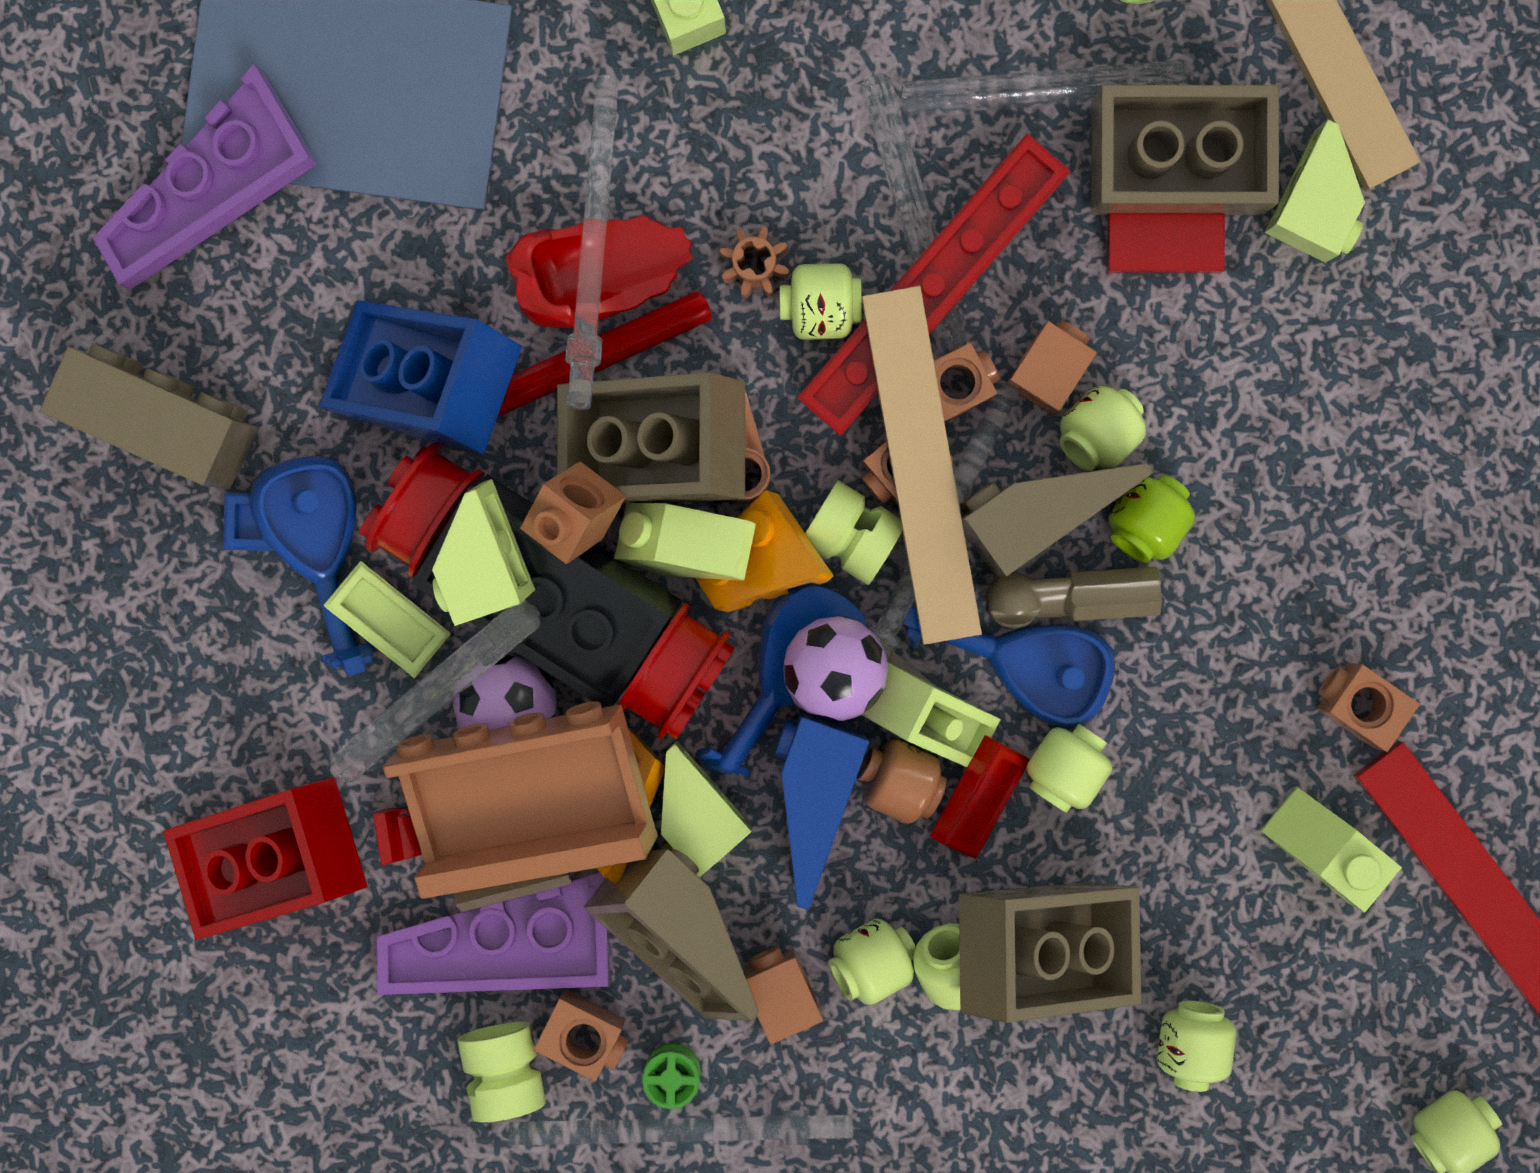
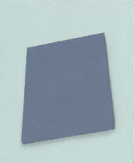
[181,0,513,211]

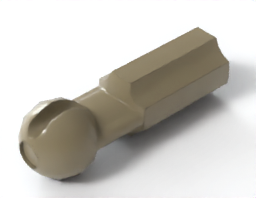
[986,567,1162,629]

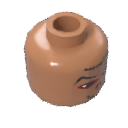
[857,738,947,824]

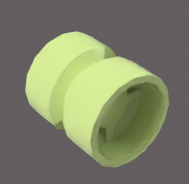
[805,480,902,585]
[457,1021,546,1122]

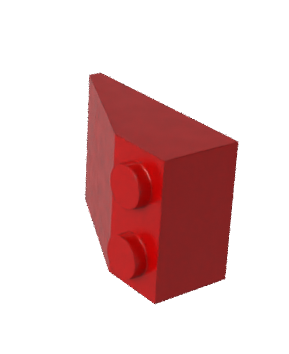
[163,777,368,941]

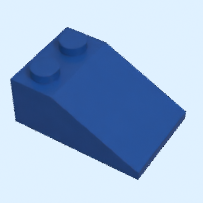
[319,300,522,455]
[774,710,869,910]

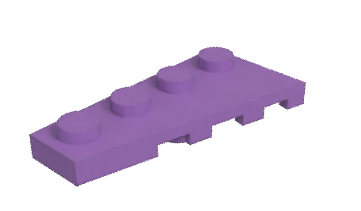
[93,64,318,290]
[377,872,610,995]

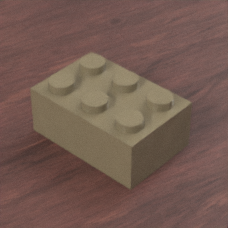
[1091,85,1279,215]
[39,343,259,490]
[557,372,745,505]
[959,882,1141,1023]

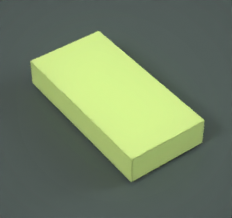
[323,561,451,678]

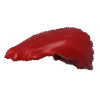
[506,215,693,328]

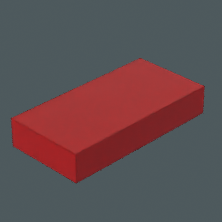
[1107,213,1225,274]
[930,735,1030,859]

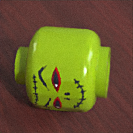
[1108,475,1196,563]

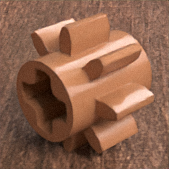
[720,226,790,300]

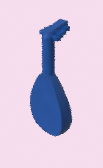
[249,456,374,676]
[695,583,867,777]
[903,607,1115,729]

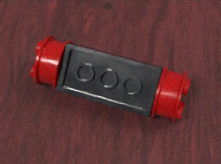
[359,442,735,740]

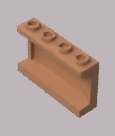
[382,702,658,899]

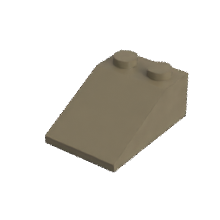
[960,463,1153,577]
[583,849,759,1021]

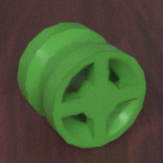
[642,1043,701,1110]

